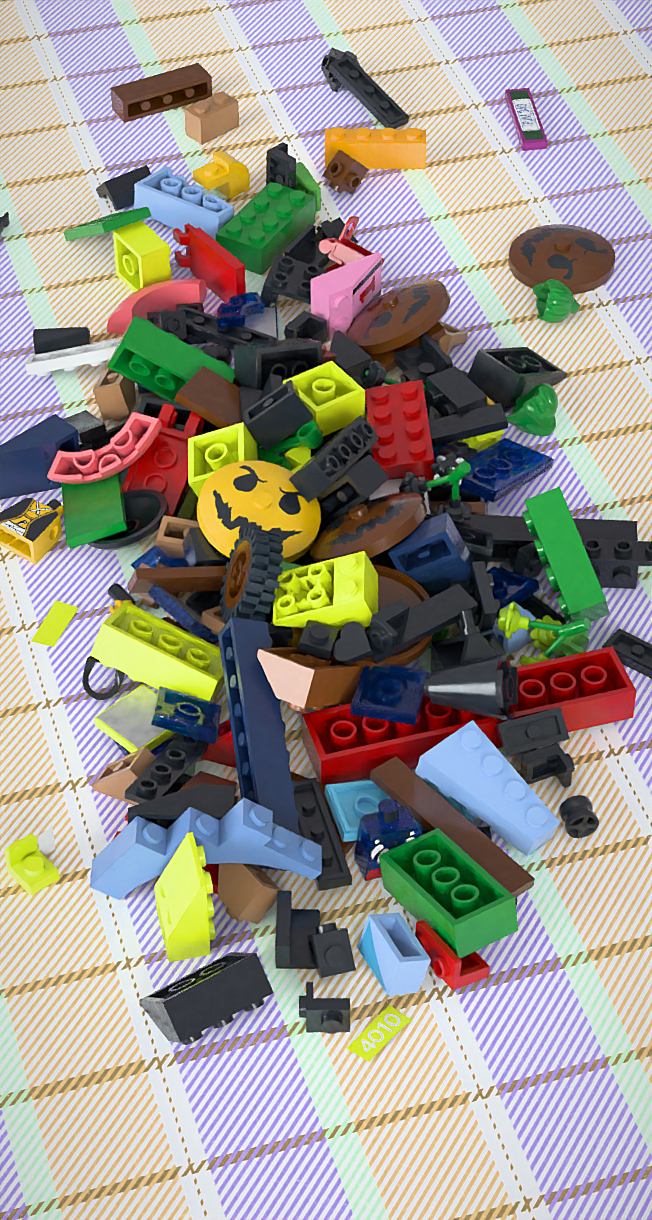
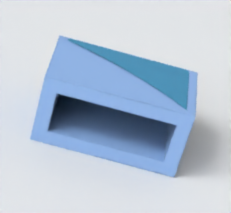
[357,912,431,995]

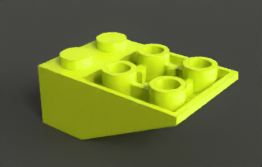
[273,551,378,631]
[154,832,216,962]

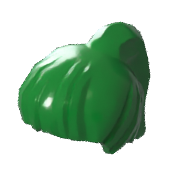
[533,279,580,323]
[506,383,558,437]

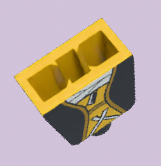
[0,498,64,564]

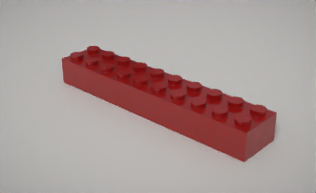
[302,646,636,785]

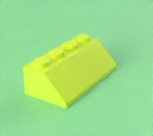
[90,601,225,713]

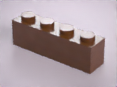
[110,63,212,123]

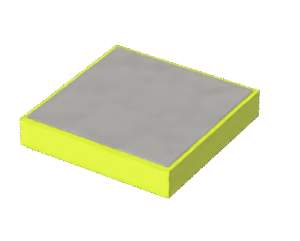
[94,684,177,753]

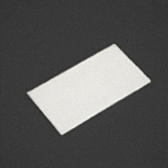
[38,826,56,856]

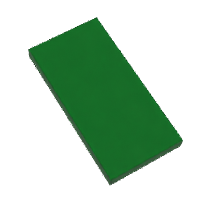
[63,206,151,241]
[61,472,127,549]

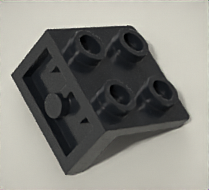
[258,254,327,308]

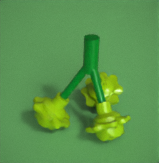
[497,602,591,666]

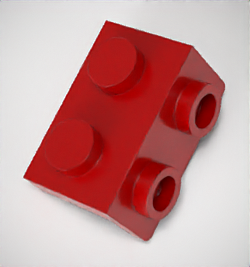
[415,920,490,990]

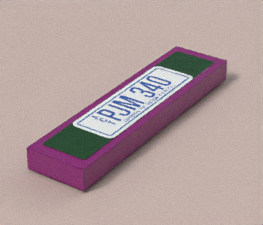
[505,88,548,151]

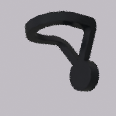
[82,656,125,700]

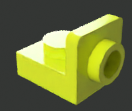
[5,833,60,896]

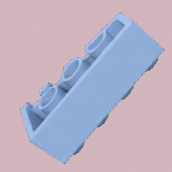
[134,166,234,241]
[415,720,560,857]

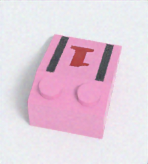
[311,252,382,340]

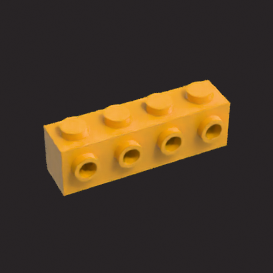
[325,127,426,169]

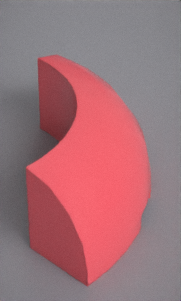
[107,279,207,335]
[47,412,162,484]

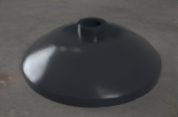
[87,489,169,551]

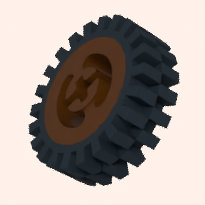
[220,527,283,623]

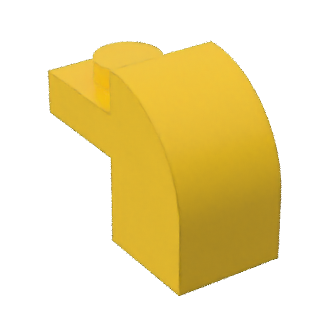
[193,151,250,198]

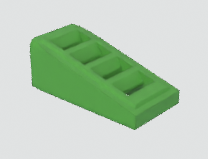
[296,162,321,212]

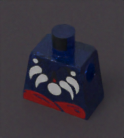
[354,799,420,881]

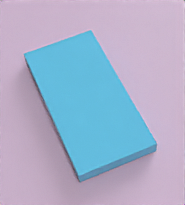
[324,776,474,842]

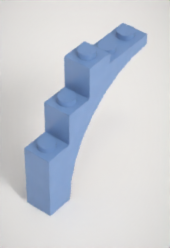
[90,797,322,900]

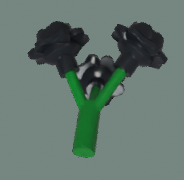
[399,452,472,525]

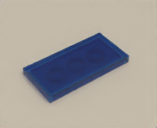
[459,438,554,503]

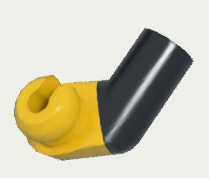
[108,583,135,614]

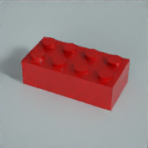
[364,380,435,481]

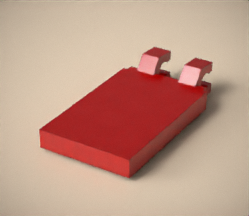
[173,223,246,309]
[122,403,205,517]

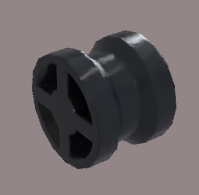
[559,795,599,838]

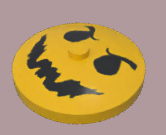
[197,460,321,563]

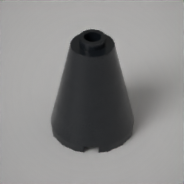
[424,654,519,721]

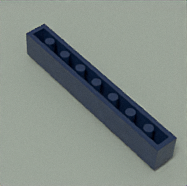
[218,617,300,871]

